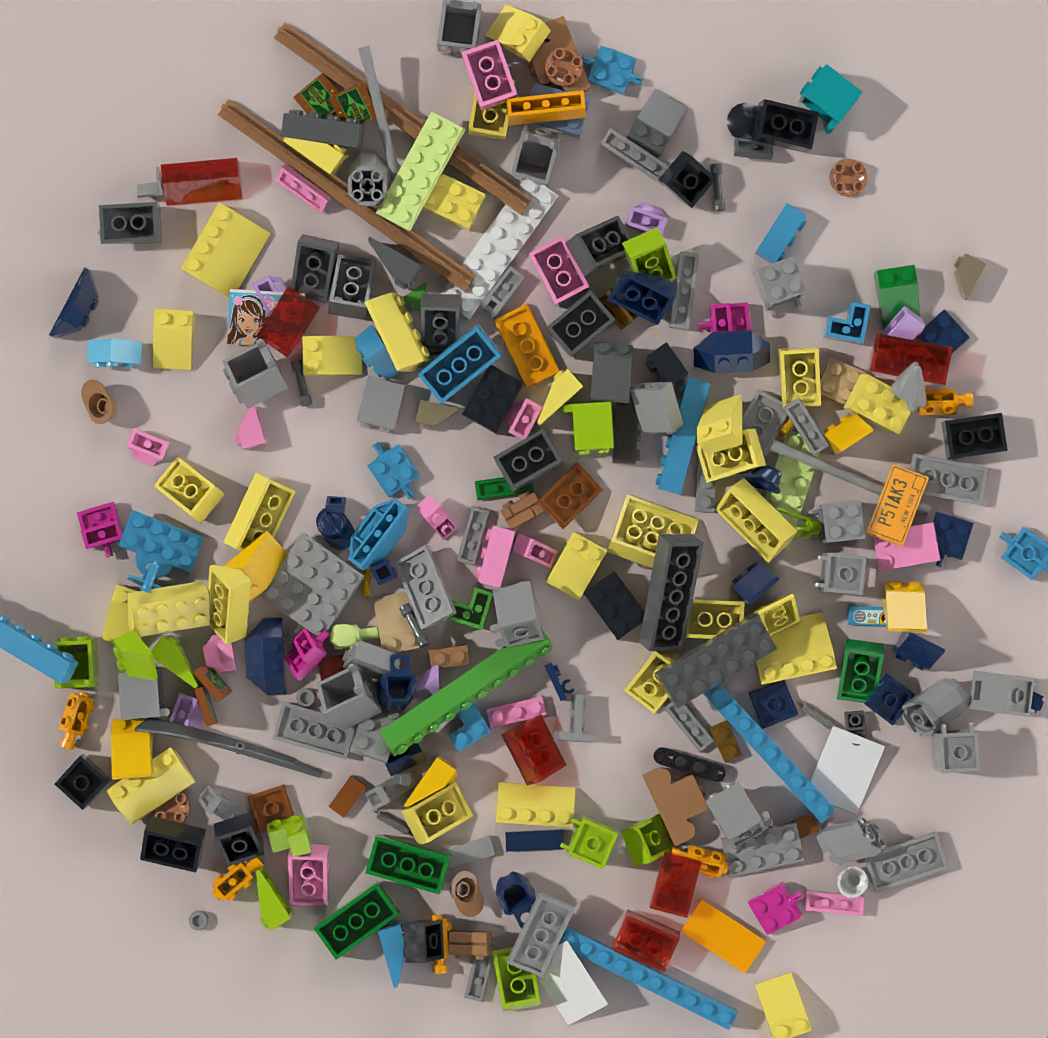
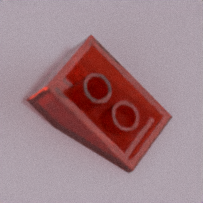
[256,285,320,358]
[649,852,702,918]

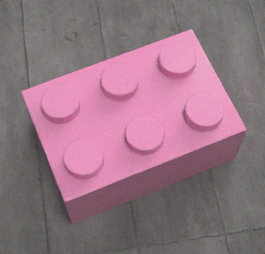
[462,40,517,111]
[529,236,590,307]
[475,526,515,588]

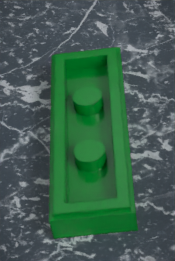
[475,477,534,500]

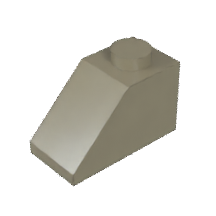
[954,254,986,300]
[415,400,458,430]

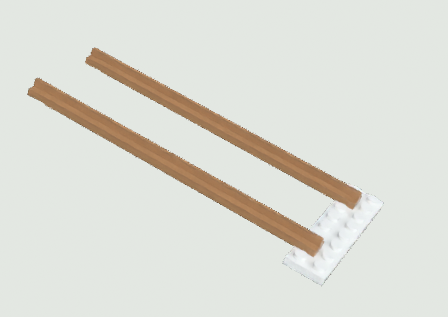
[218,23,559,320]

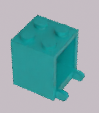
[799,64,863,134]

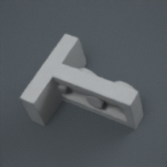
[554,694,596,742]
[364,769,418,809]
[198,784,248,820]

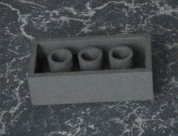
[281,109,364,148]

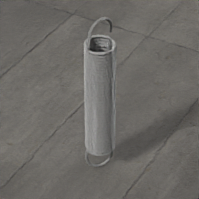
[797,701,839,730]
[372,810,412,836]

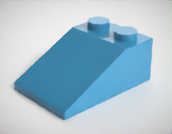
[378,921,404,988]

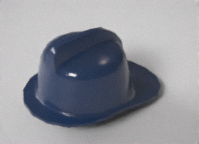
[738,465,782,494]
[316,508,355,550]

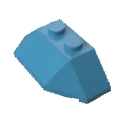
[348,498,409,570]

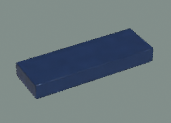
[505,829,564,852]

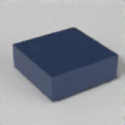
[325,496,346,513]

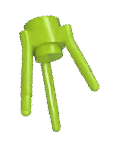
[778,508,821,540]

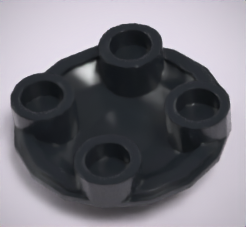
[727,103,758,139]

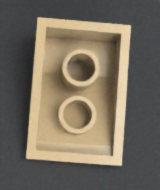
[373,592,419,653]

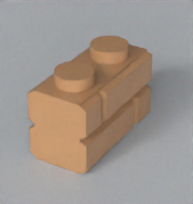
[500,491,545,531]
[429,645,470,668]
[449,930,492,960]

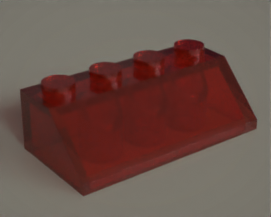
[161,158,243,206]
[867,333,953,385]

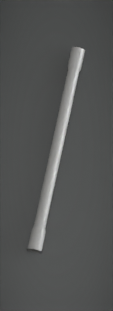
[358,46,399,183]
[769,439,931,516]

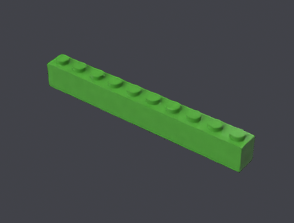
[379,631,552,756]

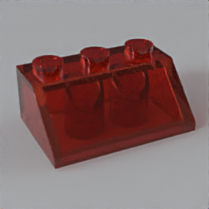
[501,714,567,786]
[611,909,680,972]

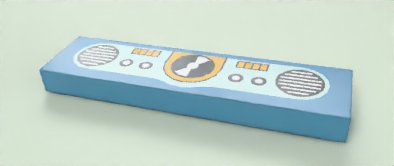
[847,606,887,626]

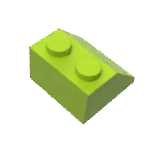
[113,629,158,680]
[620,813,674,867]

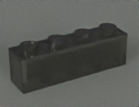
[612,387,641,465]

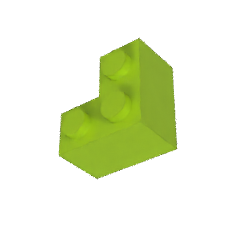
[267,815,312,857]

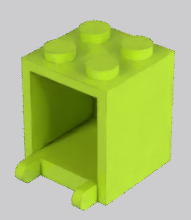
[563,402,614,456]
[52,636,100,689]
[560,815,619,869]

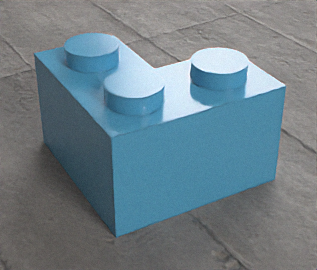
[823,302,871,345]
[354,325,400,381]
[448,702,492,752]

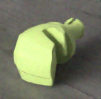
[329,624,379,651]

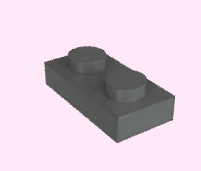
[733,137,773,160]

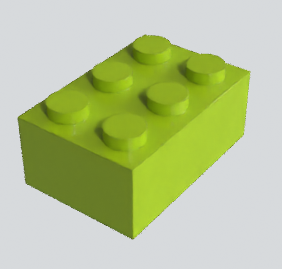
[622,227,676,281]

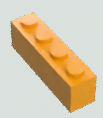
[507,90,586,126]

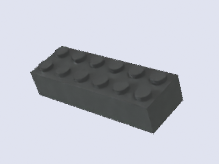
[639,534,704,651]
[655,613,777,709]

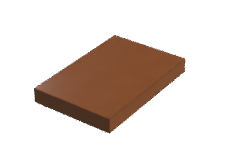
[536,462,603,529]

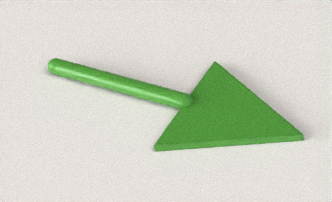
[402,282,426,313]

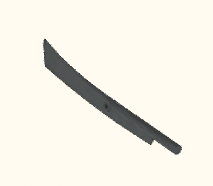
[135,717,323,778]

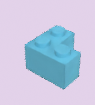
[87,338,142,368]

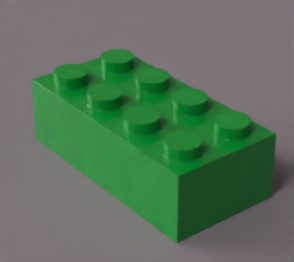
[365,834,452,895]
[313,881,400,960]

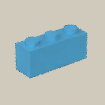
[754,203,806,264]

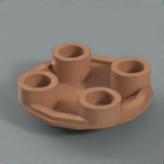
[545,48,583,86]
[829,158,867,197]
[153,792,191,823]

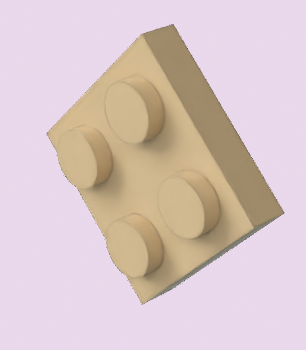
[820,357,866,406]

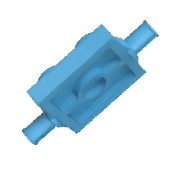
[582,45,643,95]
[367,442,421,500]
[999,527,1048,580]

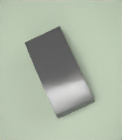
[844,710,866,746]

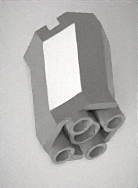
[348,153,388,206]
[902,678,970,737]
[816,816,886,866]

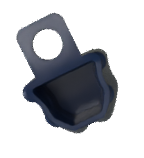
[376,654,417,710]
[496,871,536,929]

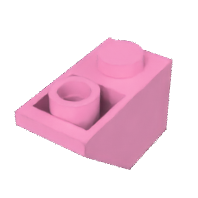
[416,495,458,540]

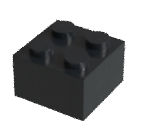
[658,151,716,208]
[645,342,689,386]
[54,754,112,810]
[214,812,264,866]
[402,919,444,963]

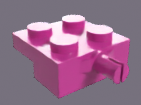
[698,302,751,333]
[76,502,123,558]
[285,628,330,681]
[747,881,804,935]

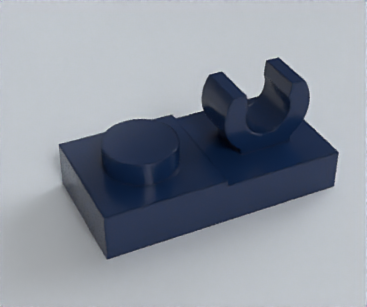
[544,662,575,701]

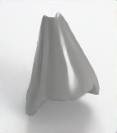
[891,362,927,412]

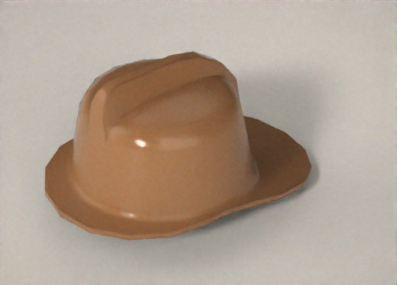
[81,379,117,424]
[449,871,484,917]

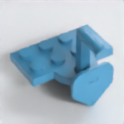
[118,510,205,593]

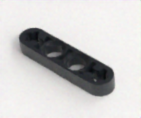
[653,747,726,782]

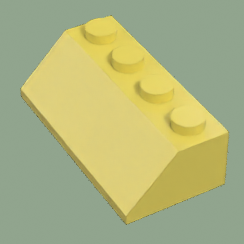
[365,293,430,372]
[224,473,296,551]
[715,478,798,563]
[208,565,251,645]
[106,747,196,825]
[496,782,575,828]

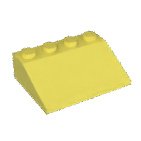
[181,202,271,297]
[607,494,699,568]
[755,612,837,685]

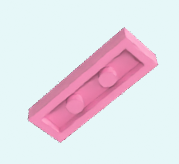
[275,164,332,213]
[486,696,546,728]
[805,890,865,916]

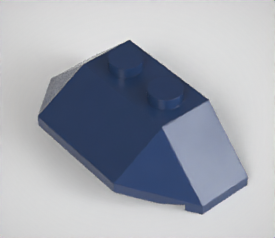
[49,267,99,338]
[693,330,770,373]
[244,617,287,695]

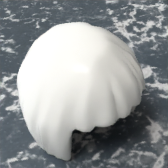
[837,866,868,898]

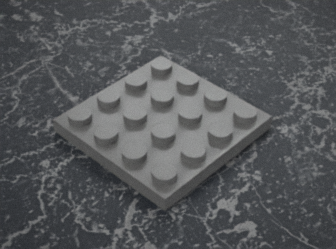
[261,532,365,636]

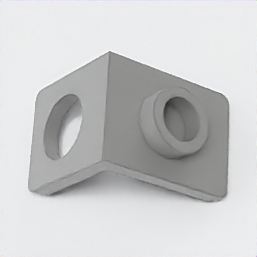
[137,167,163,198]

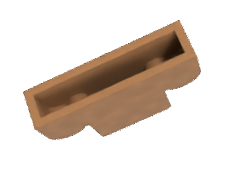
[528,16,590,93]
[642,767,708,846]

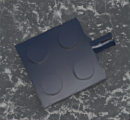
[933,512,974,568]

